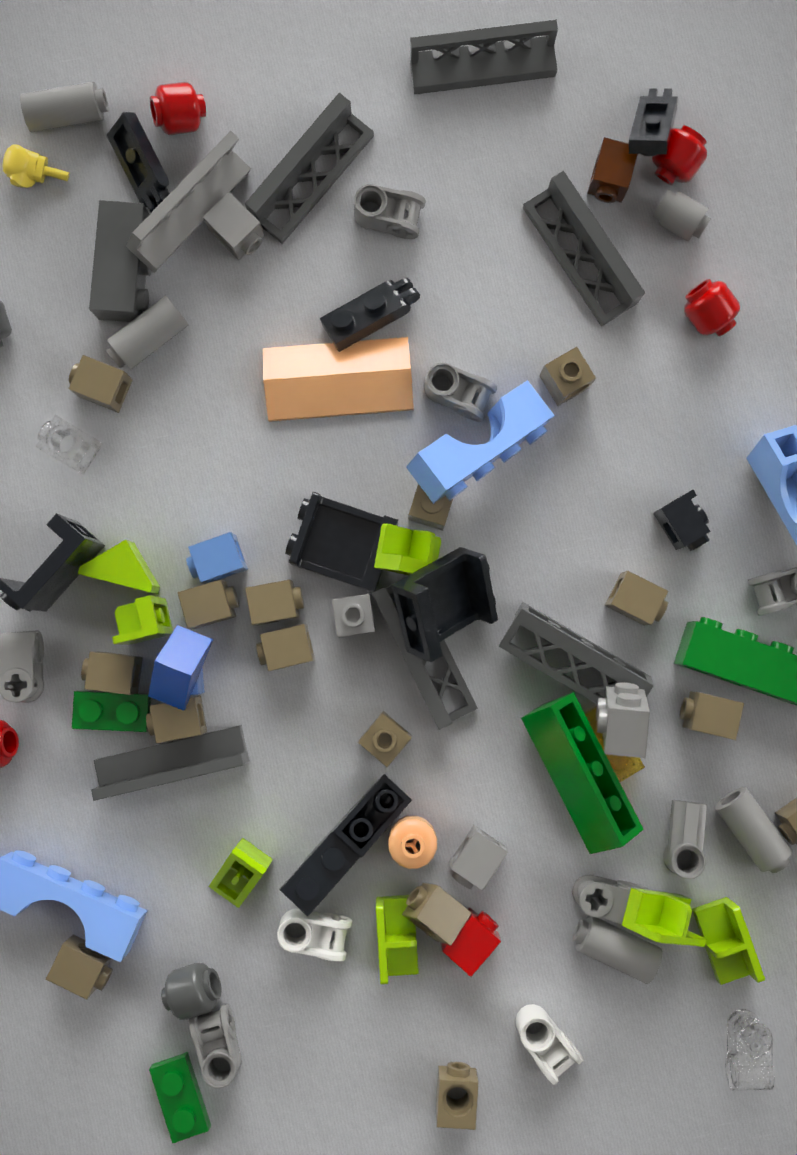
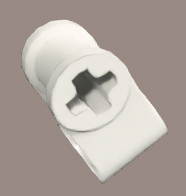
[277,909,353,961]
[515,1004,584,1085]

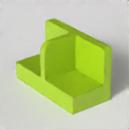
[374,524,441,576]
[112,595,173,645]
[622,888,707,947]
[376,895,419,985]
[692,897,765,985]

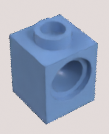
[186,532,248,584]

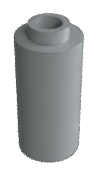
[20,82,109,132]
[106,295,189,369]
[715,787,792,873]
[572,916,662,984]

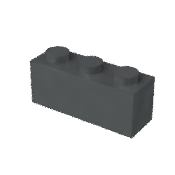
[89,200,152,322]

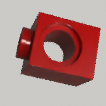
[441,908,501,977]

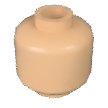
[388,816,437,869]

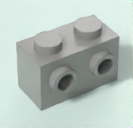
[596,682,650,758]

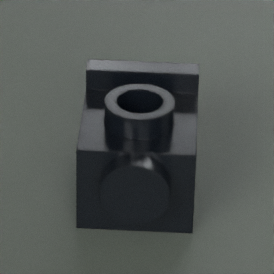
[653,490,711,551]

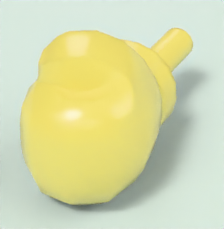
[2,144,70,188]

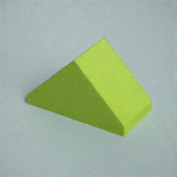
[78,540,160,594]
[208,838,273,908]

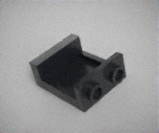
[285,492,398,592]
[0,513,105,612]
[391,547,498,663]

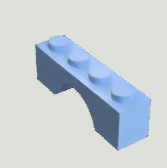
[406,380,555,504]
[746,425,797,545]
[0,850,148,962]

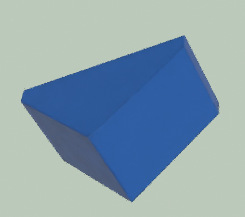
[148,625,214,711]

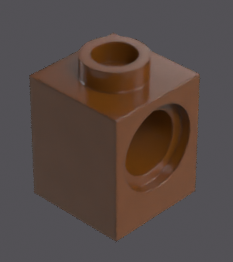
[587,137,638,203]

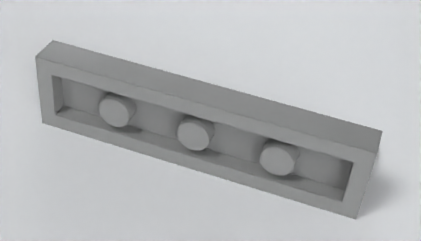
[126,131,251,273]

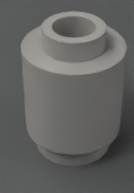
[653,190,711,242]

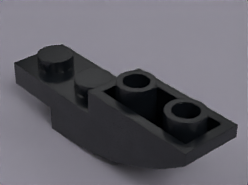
[279,774,412,917]

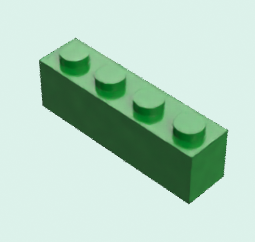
[673,617,797,706]
[521,692,644,854]

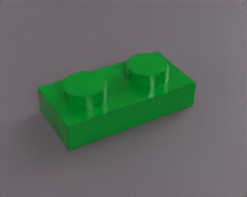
[72,691,151,732]
[149,1052,211,1144]

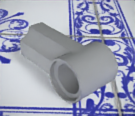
[663,800,707,879]

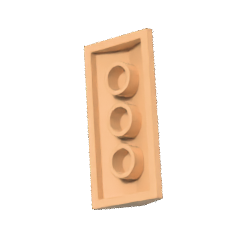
[263,337,414,422]

